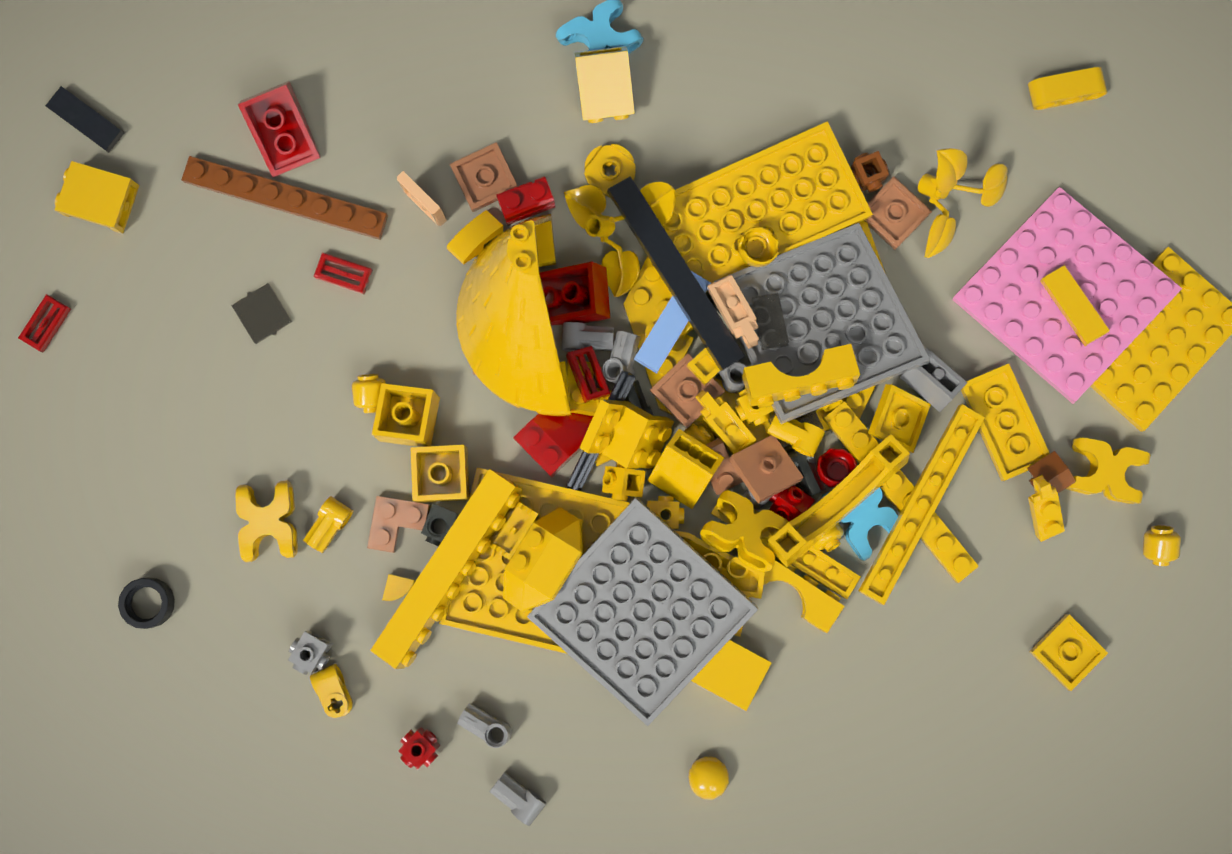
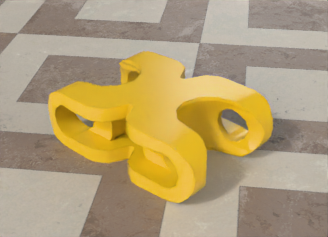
[1066,438,1151,504]
[235,480,298,562]
[700,490,788,572]

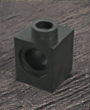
[421,504,459,546]

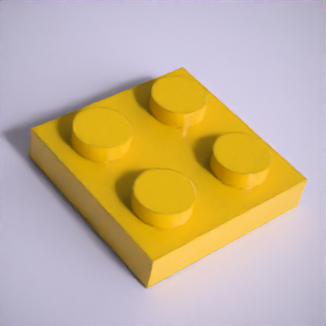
[868,384,931,453]
[1029,614,1108,691]

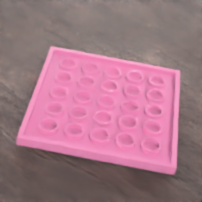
[952,187,1182,404]

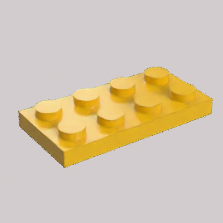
[961,364,1050,481]

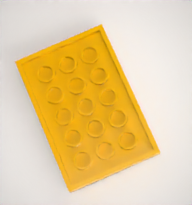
[1090,247,1232,432]

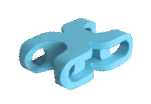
[556,0,644,72]
[822,487,898,561]

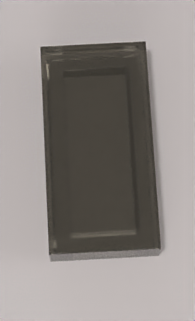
[751,293,789,350]

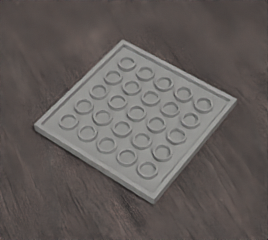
[714,223,930,424]
[527,497,758,726]

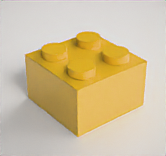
[372,383,440,447]
[410,445,470,503]

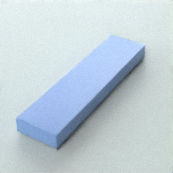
[634,271,711,373]

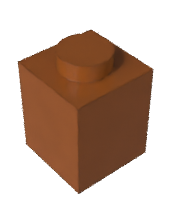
[1027,451,1076,493]

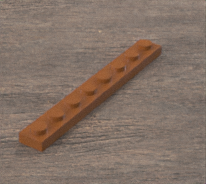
[181,156,388,240]

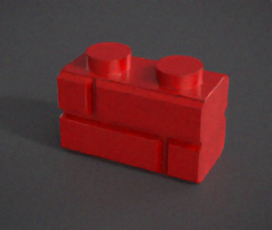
[496,176,555,225]

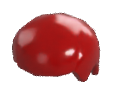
[817,448,857,488]

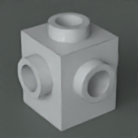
[288,630,333,675]

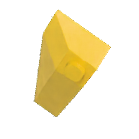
[675,531,765,599]

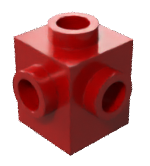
[768,485,815,522]
[398,727,441,770]

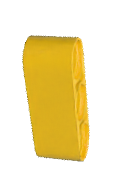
[1028,67,1108,110]

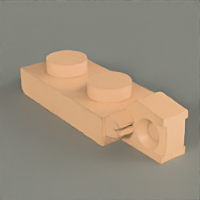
[707,275,759,349]

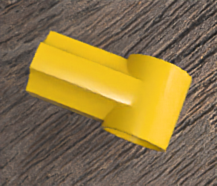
[767,414,825,457]
[303,496,353,553]

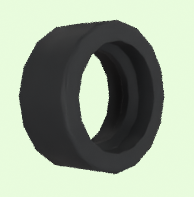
[118,578,175,629]

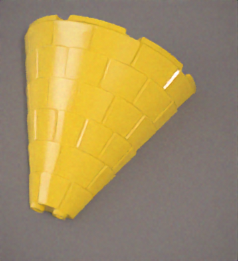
[456,214,571,416]

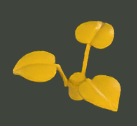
[918,148,1008,258]
[564,182,676,297]

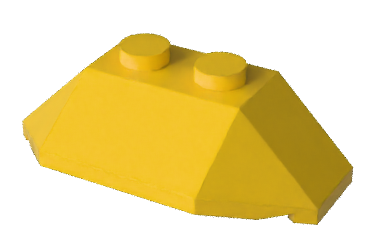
[503,507,583,613]

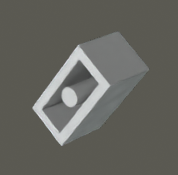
[900,348,967,412]

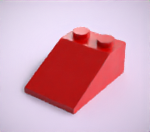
[238,81,320,177]
[539,261,611,326]
[513,412,593,478]

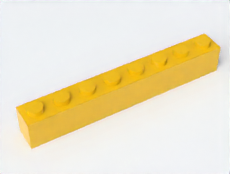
[370,469,522,669]

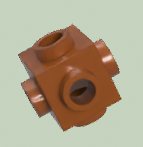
[850,151,889,193]

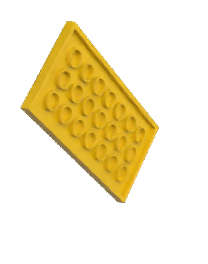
[662,121,873,292]

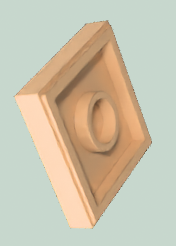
[397,171,447,227]

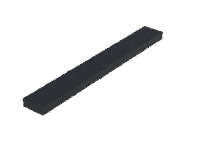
[607,176,745,371]

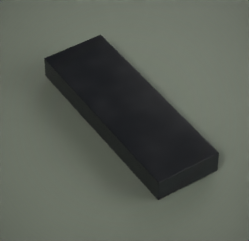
[45,86,124,153]

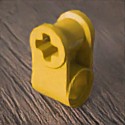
[310,664,353,718]

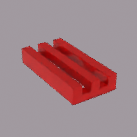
[313,252,373,294]
[18,294,71,352]
[566,346,611,404]

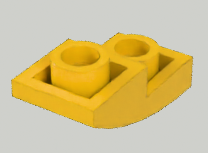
[447,210,503,265]

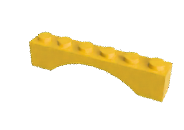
[768,434,910,567]

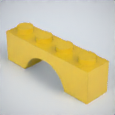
[742,344,860,408]
[763,560,845,633]

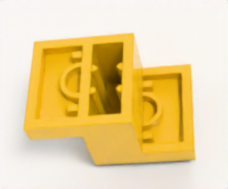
[580,399,674,468]

